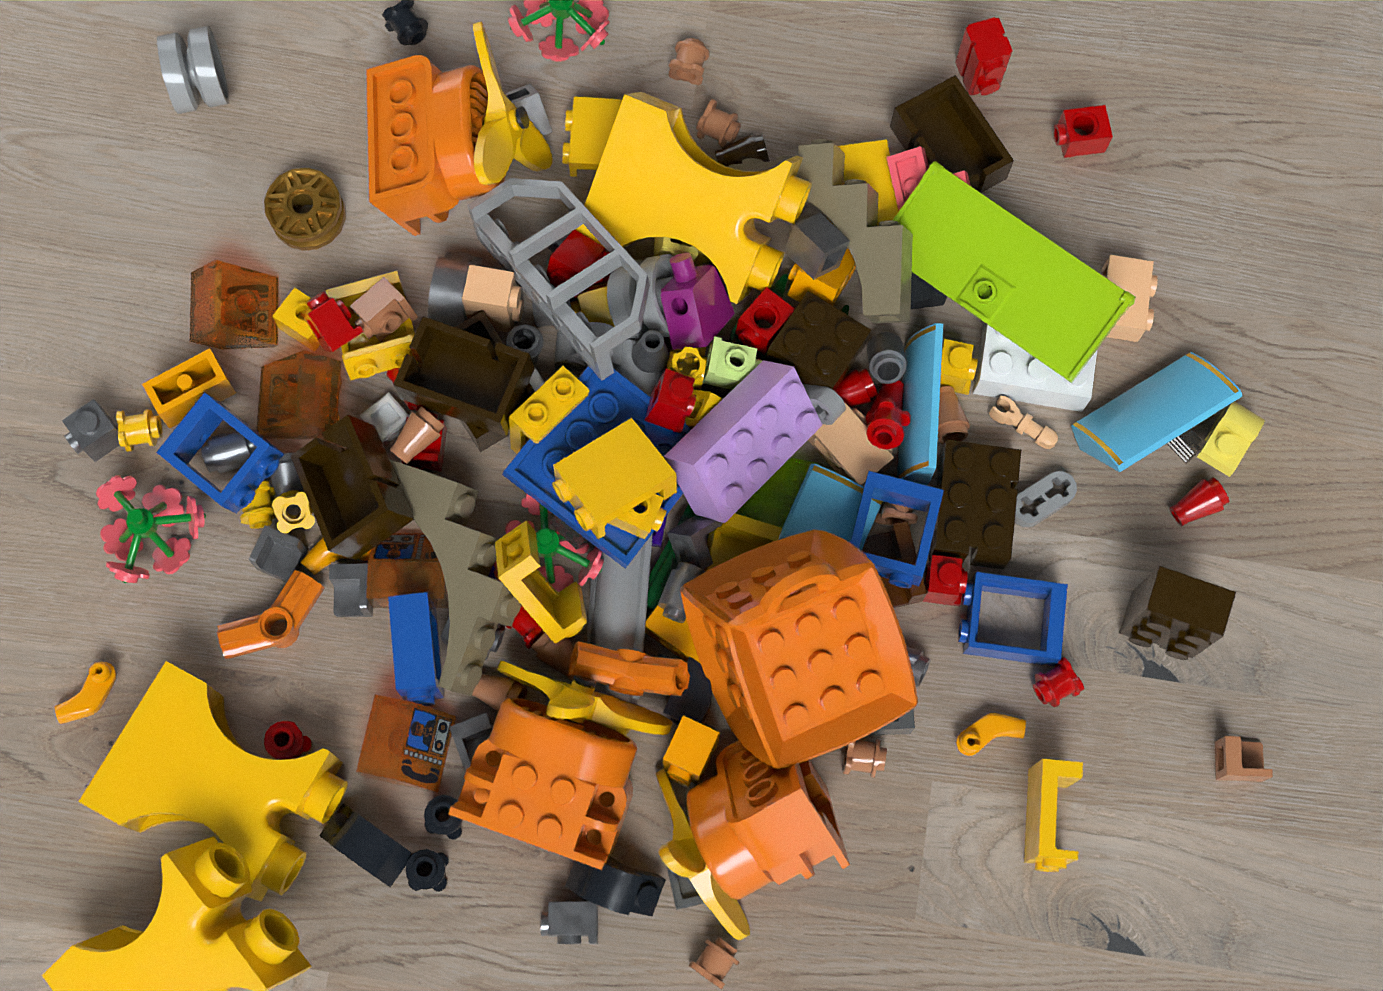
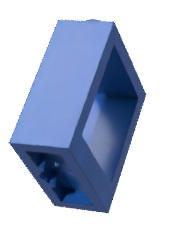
[156,392,284,514]
[850,471,944,588]
[958,572,1068,666]
[388,592,444,707]

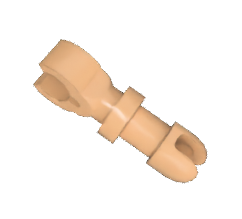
[989,396,1058,449]

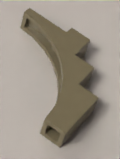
[729,139,913,323]
[389,459,521,696]

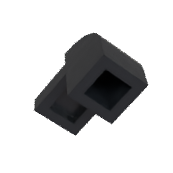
[648,653,712,725]
[319,804,413,887]
[565,856,666,917]

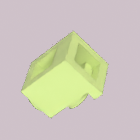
[703,336,762,390]

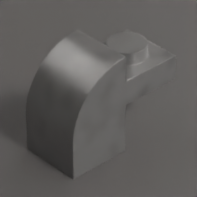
[427,252,482,327]

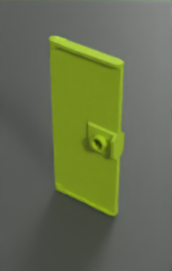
[892,161,1136,383]

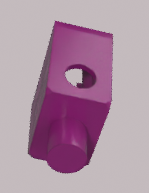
[660,252,735,350]

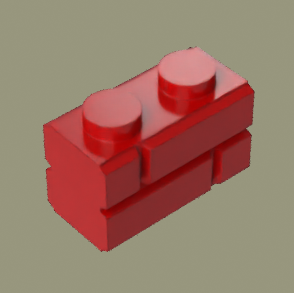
[955,17,1013,96]

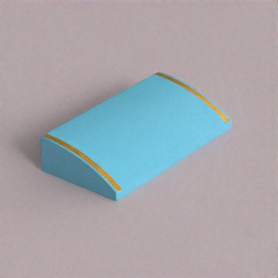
[897,323,943,486]
[1071,352,1243,472]
[778,464,883,551]

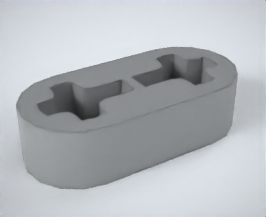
[803,384,846,425]
[1015,471,1077,527]

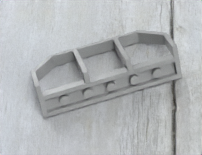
[467,178,650,380]

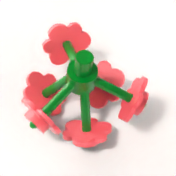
[508,0,610,62]
[96,475,206,583]
[494,493,604,592]

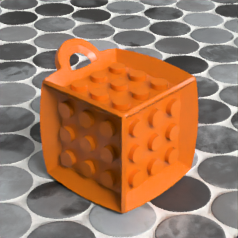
[680,529,918,769]

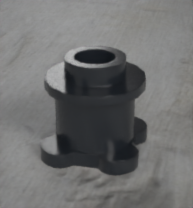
[382,0,428,45]
[424,795,463,840]
[405,849,449,892]

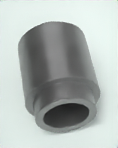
[867,332,907,384]
[201,430,257,473]
[658,562,706,623]

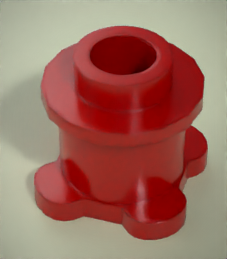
[866,398,911,450]
[506,605,545,649]
[1033,657,1084,707]
[263,721,312,760]

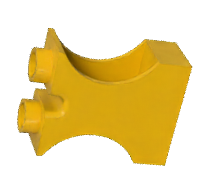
[575,92,812,304]
[78,661,348,901]
[42,836,311,991]

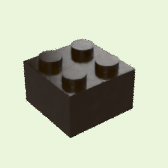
[765,291,872,391]

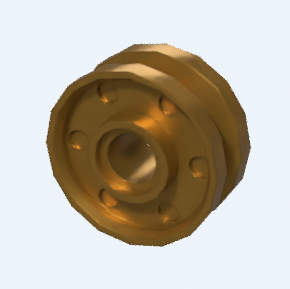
[264,167,346,251]

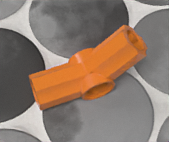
[217,570,325,659]
[568,641,690,696]

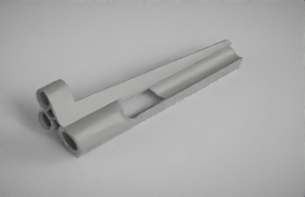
[554,322,666,704]

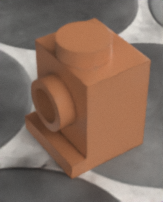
[350,277,418,342]

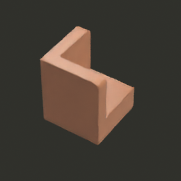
[1215,736,1273,782]

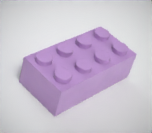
[664,360,822,523]

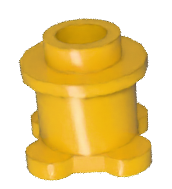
[116,409,163,452]
[240,481,276,529]
[272,490,315,533]

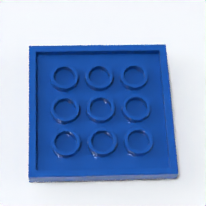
[502,366,692,569]

